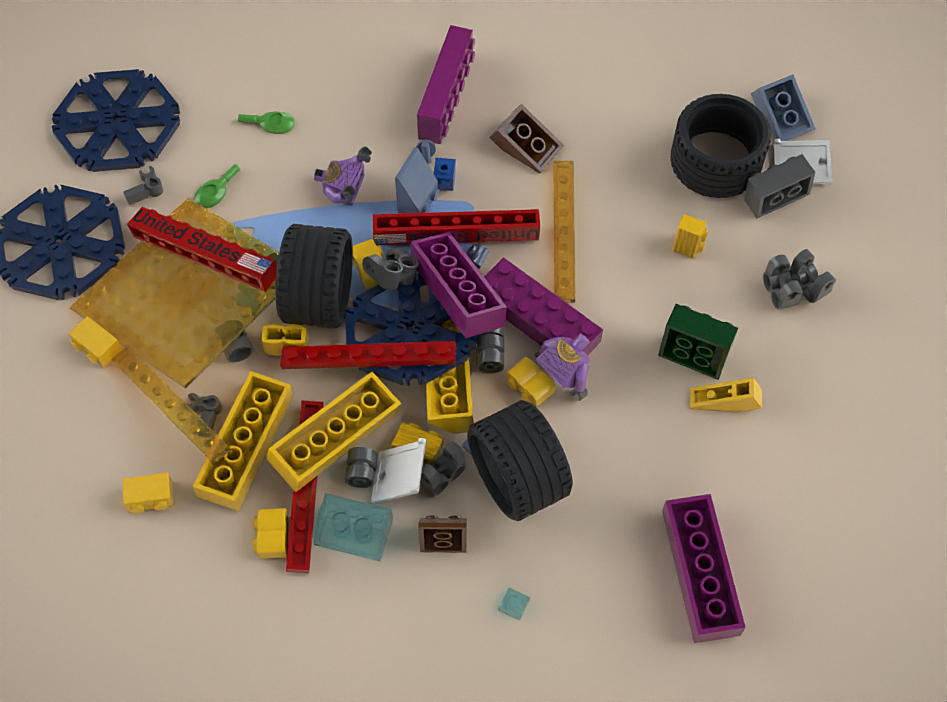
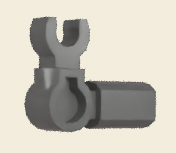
[123,166,164,205]
[184,393,222,439]

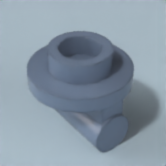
[416,140,436,164]
[466,243,489,269]

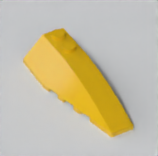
[426,319,474,434]

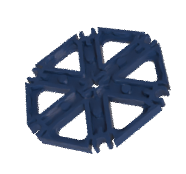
[52,69,180,172]
[0,184,126,300]
[345,273,477,386]

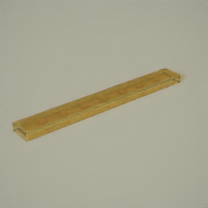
[553,161,576,303]
[111,346,231,465]

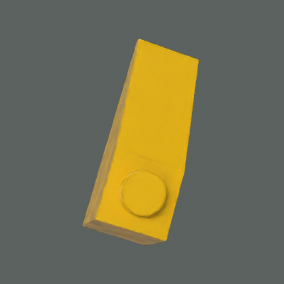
[690,378,762,412]

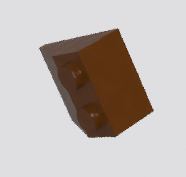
[489,104,564,173]
[418,515,467,553]

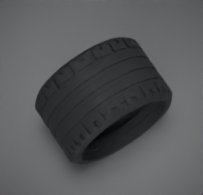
[670,94,771,198]
[276,224,353,328]
[467,400,573,521]

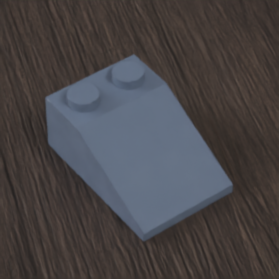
[751,75,816,141]
[395,147,440,213]

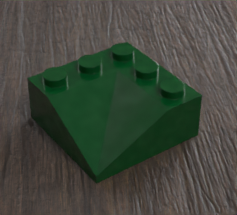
[658,304,738,380]

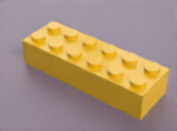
[192,371,294,512]
[266,372,401,492]

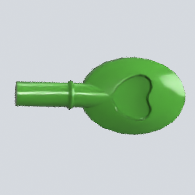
[238,111,295,134]
[195,164,240,209]

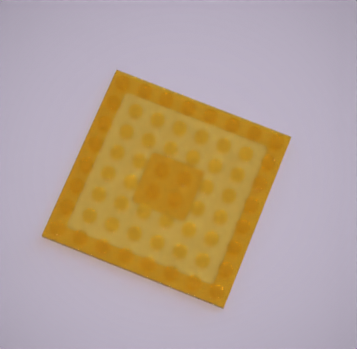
[70,198,279,389]

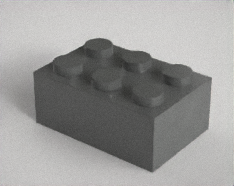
[744,154,815,219]

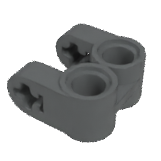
[362,247,419,290]
[789,249,836,303]
[763,254,803,310]
[420,441,466,496]

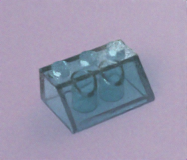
[313,493,393,561]

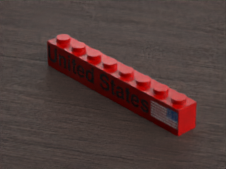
[127,207,277,292]
[373,209,540,246]

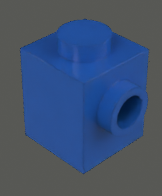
[434,158,456,191]

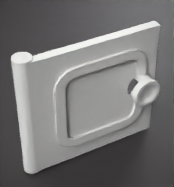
[774,139,832,184]
[371,438,426,504]

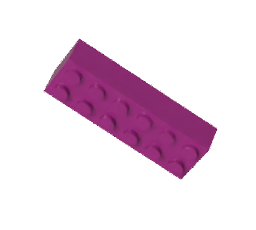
[417,25,475,144]
[411,232,507,338]
[484,257,603,355]
[662,494,746,643]

